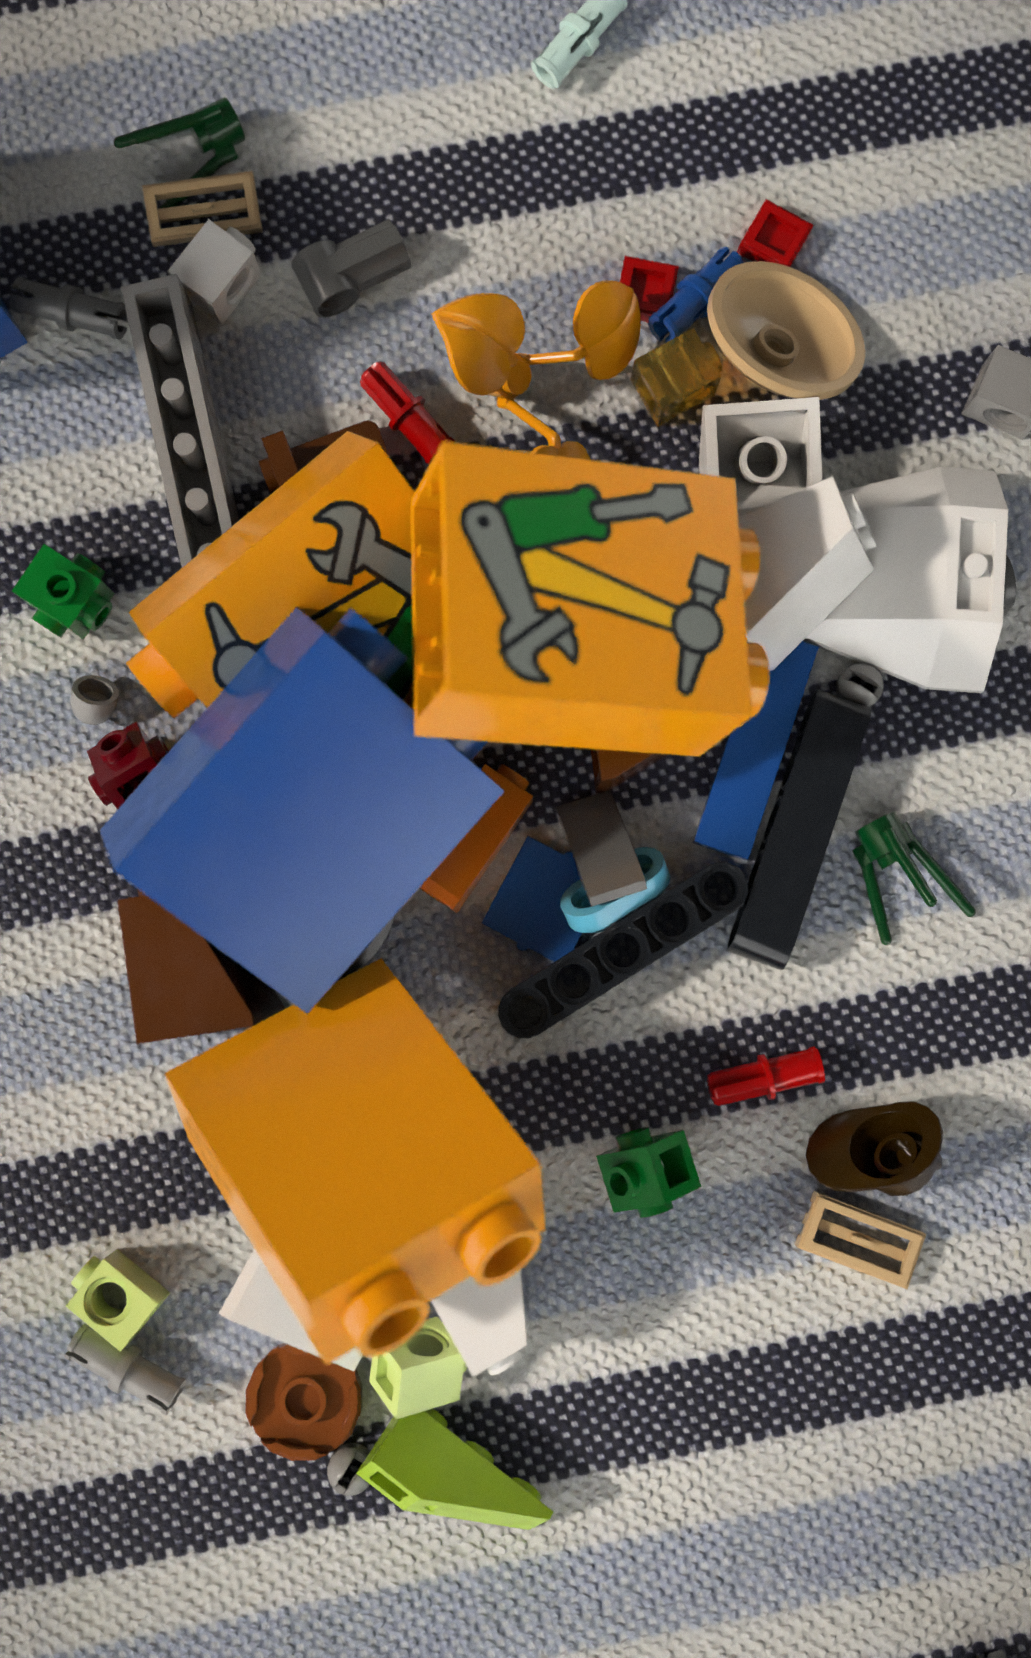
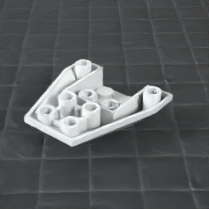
[804,467,1009,693]

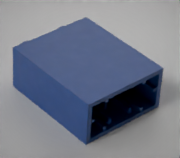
[100,607,504,1014]

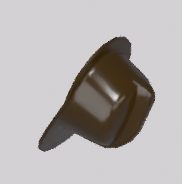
[805,1101,944,1196]

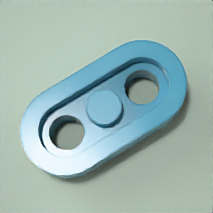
[560,847,670,933]

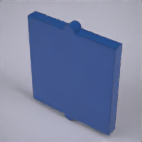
[481,836,582,967]

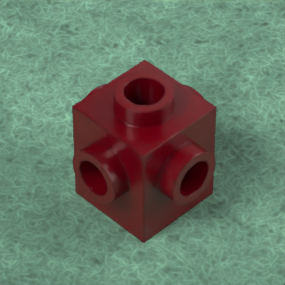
[87,721,170,810]

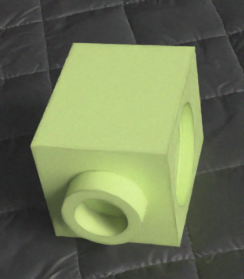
[66,1249,170,1352]
[369,1316,467,1419]

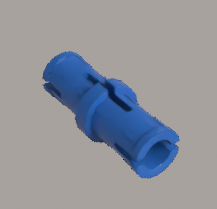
[648,247,744,346]

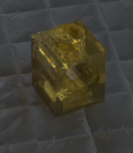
[630,328,723,427]

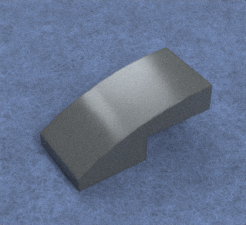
[556,790,647,907]

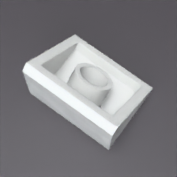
[698,397,822,518]

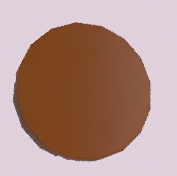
[246,1343,363,1461]

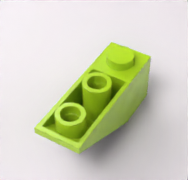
[356,1409,554,1530]

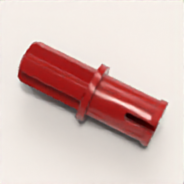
[360,361,455,465]
[707,1046,825,1106]

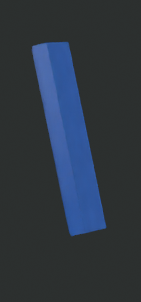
[692,641,819,861]

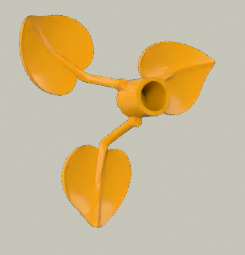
[432,280,641,460]

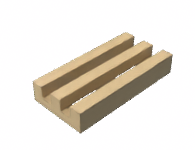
[142,171,263,247]
[794,1190,926,1289]

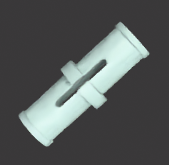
[531,0,627,89]

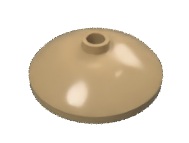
[707,261,865,400]

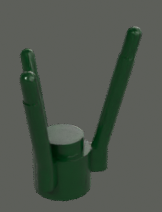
[113,97,245,209]
[851,811,976,945]

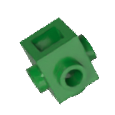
[12,544,115,640]
[596,1127,702,1218]

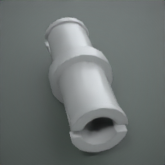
[64,1323,186,1415]

